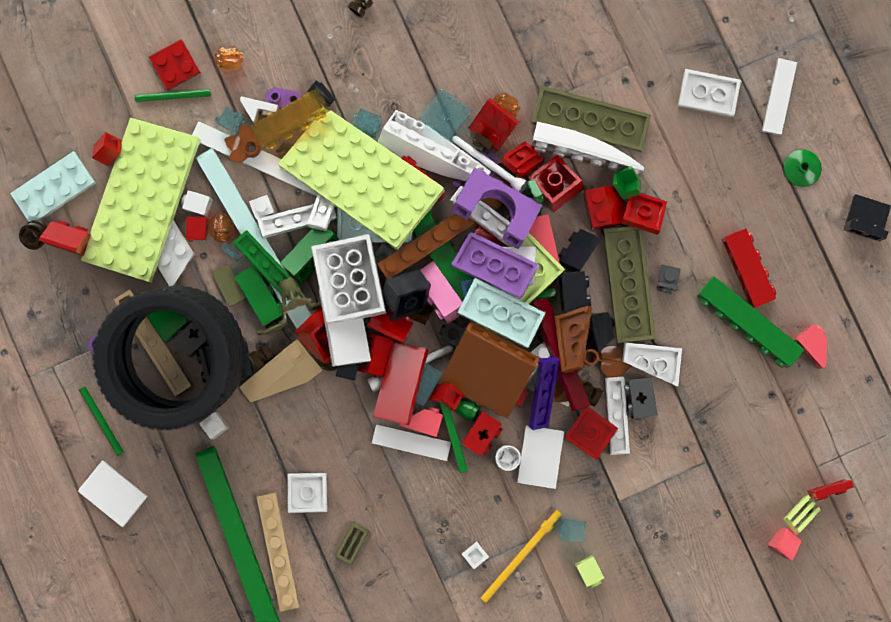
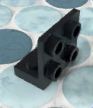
[843,194,891,242]

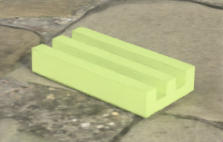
[783,495,821,534]

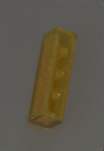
[250,89,330,149]

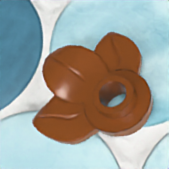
[224,125,261,163]

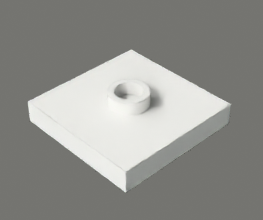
[288,473,327,513]

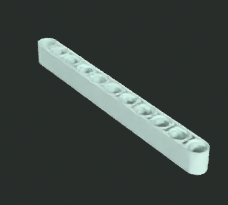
[196,148,312,328]

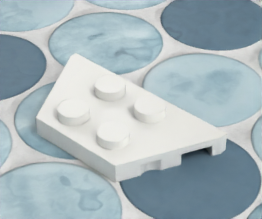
[157,221,195,286]

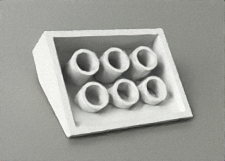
[311,234,386,323]

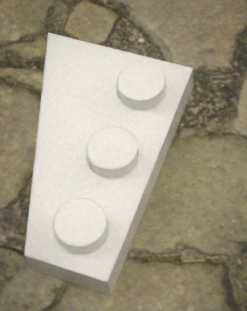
[622,342,682,387]

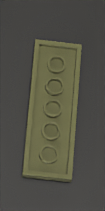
[531,86,651,152]
[603,226,656,343]

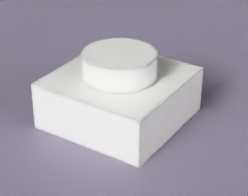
[462,541,489,569]

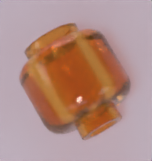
[215,45,244,72]
[493,92,520,117]
[209,212,234,242]

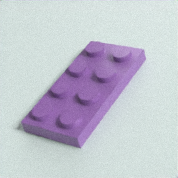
[451,232,539,300]

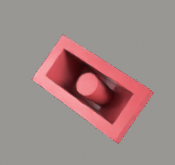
[794,324,827,369]
[399,407,443,437]
[768,527,802,560]

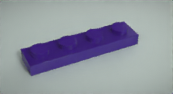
[529,356,560,430]

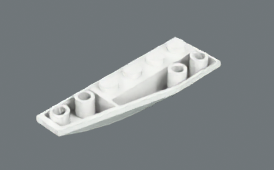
[378,110,491,181]
[531,122,644,175]

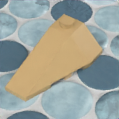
[239,339,323,403]

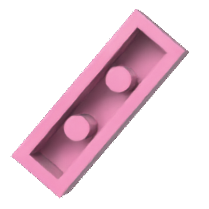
[420,261,463,324]

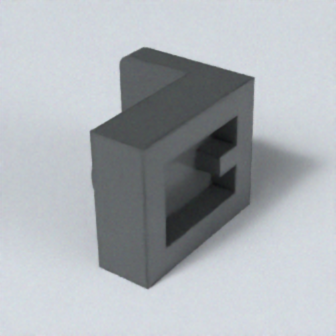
[656,265,681,294]

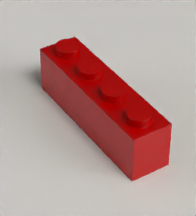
[721,228,777,308]

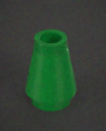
[454,399,480,421]

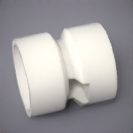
[495,445,521,471]

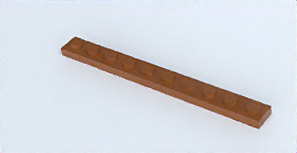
[377,168,538,279]

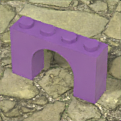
[451,167,542,249]

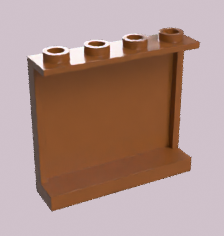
[440,321,540,419]

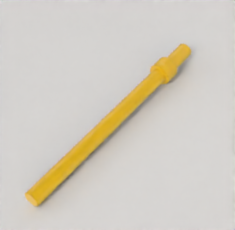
[481,509,562,603]

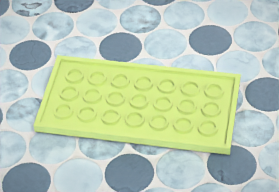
[278,107,445,250]
[81,118,201,283]

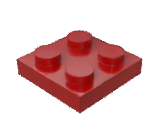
[149,39,201,91]
[468,98,520,151]
[622,193,667,235]
[565,407,619,460]

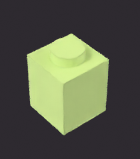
[575,555,604,588]

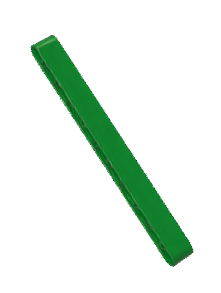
[195,446,280,622]

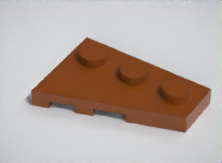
[555,306,592,373]

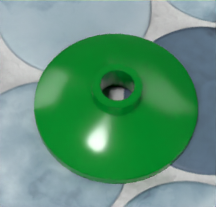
[783,149,822,187]

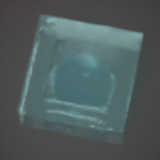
[220,241,242,261]

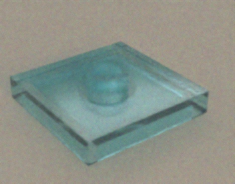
[419,88,472,141]

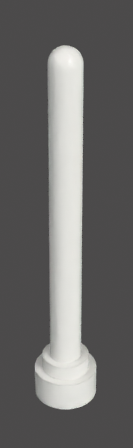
[452,136,528,193]
[367,345,454,393]

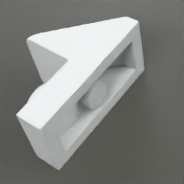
[240,96,280,126]

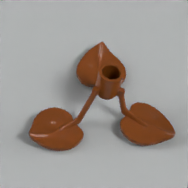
[554,313,632,403]

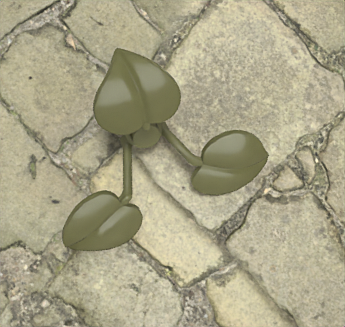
[256,277,322,335]

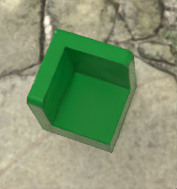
[613,166,641,200]

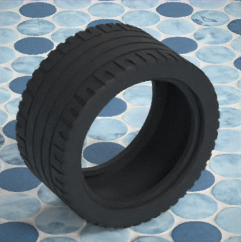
[93,286,246,430]

